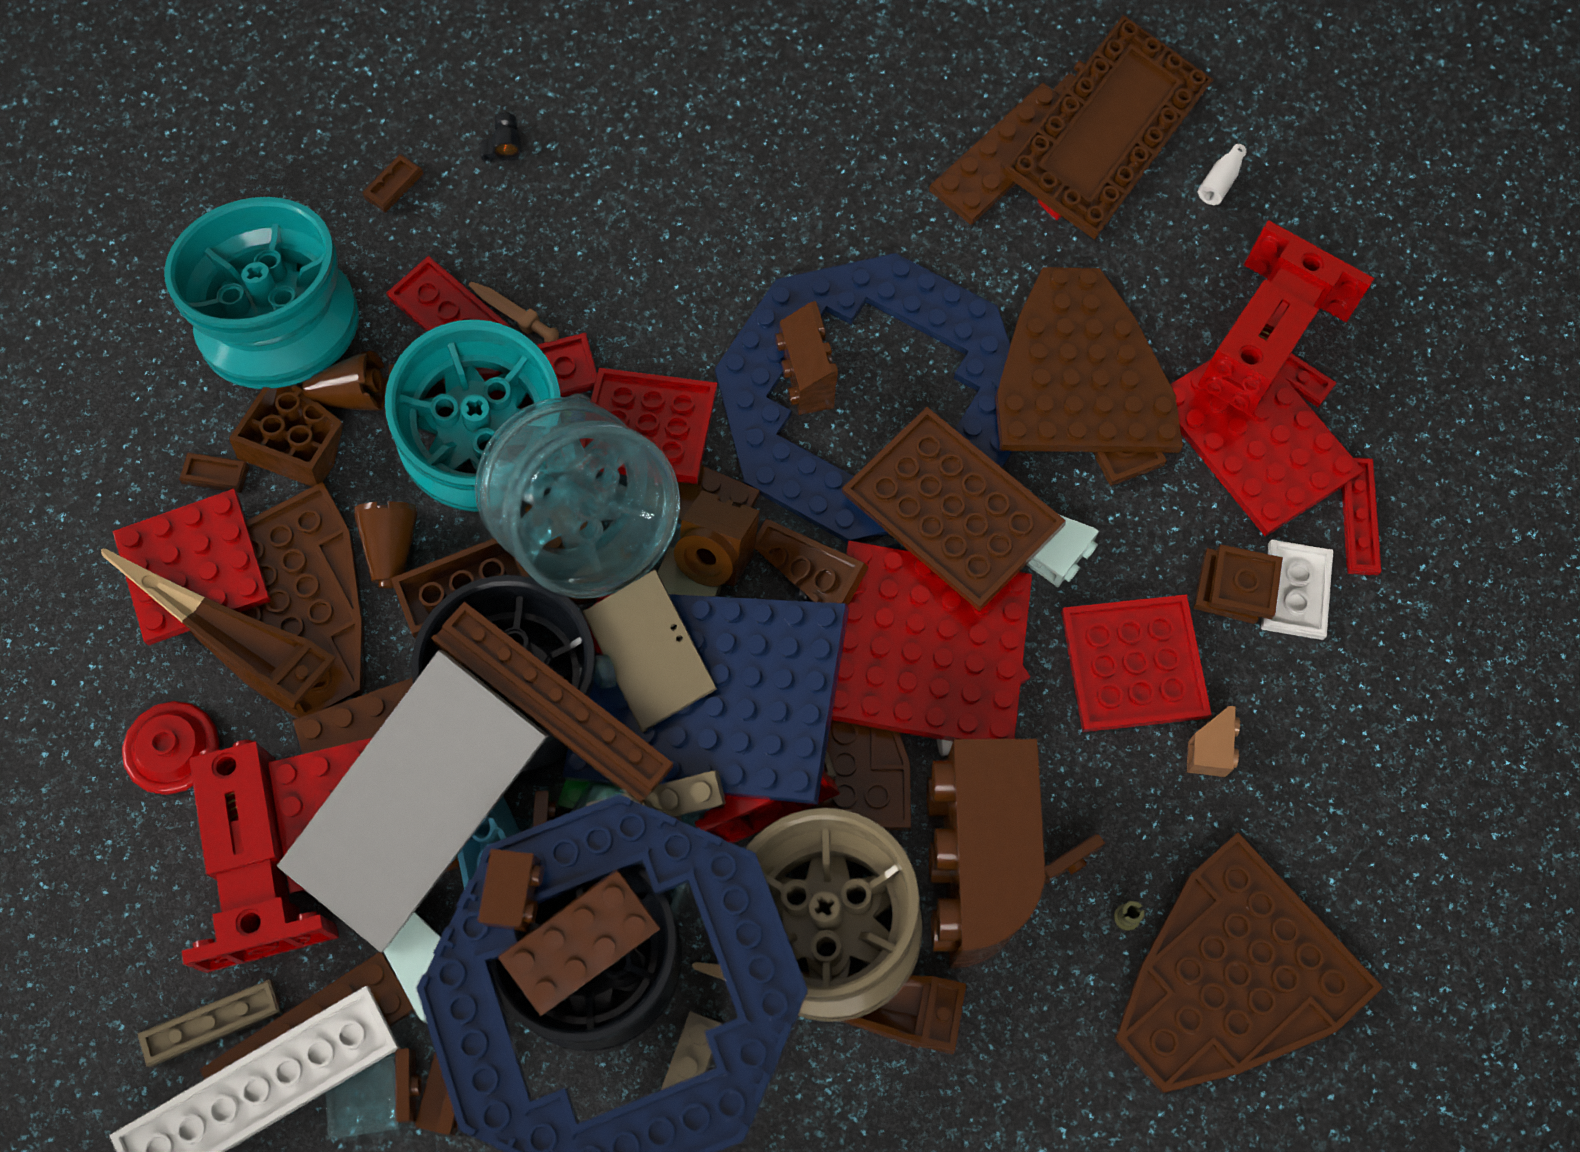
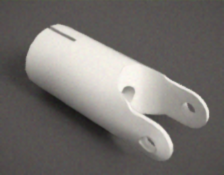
[1198,144,1246,205]

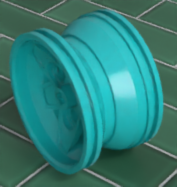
[164,197,359,389]
[385,320,562,512]

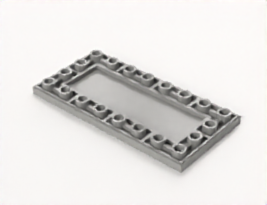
[277,650,549,952]

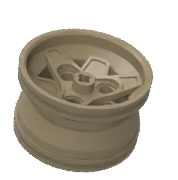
[746,808,923,1022]

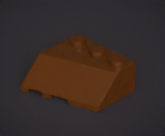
[775,301,838,415]
[229,384,343,487]

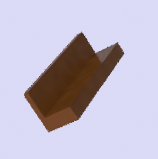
[415,1051,458,1136]

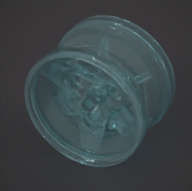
[475,397,680,598]

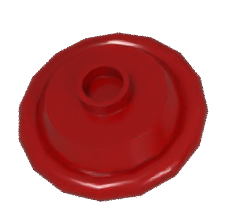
[122,701,220,795]

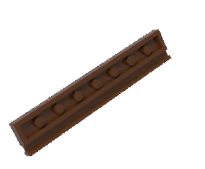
[432,602,674,804]

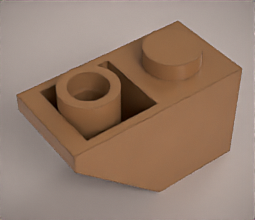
[1187,706,1240,777]

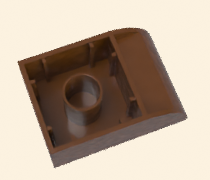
[926,739,1045,969]

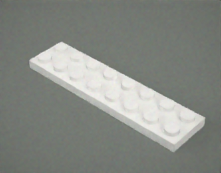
[109,986,400,1152]

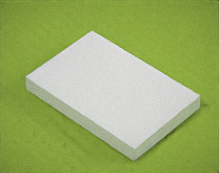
[1261,539,1333,640]

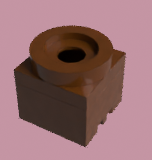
[674,490,760,587]

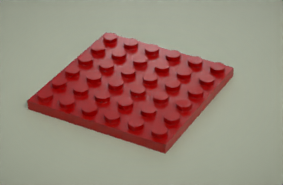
[831,541,1032,742]

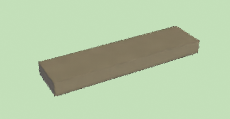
[138,979,283,1067]

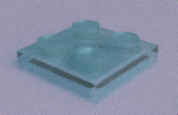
[326,1056,401,1140]

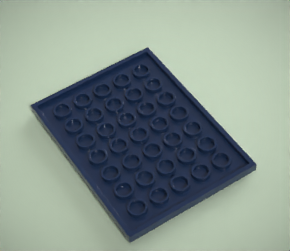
[562,590,849,804]

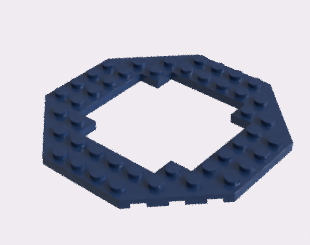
[715,253,1013,543]
[416,794,808,1152]

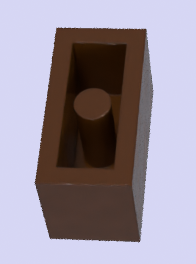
[478,849,544,931]

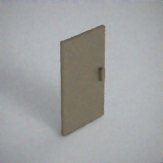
[583,570,717,732]

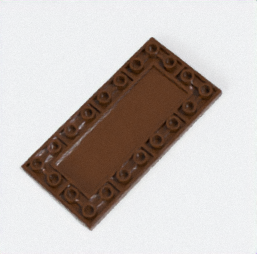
[1002,15,1213,240]

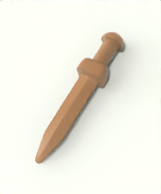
[469,282,559,342]

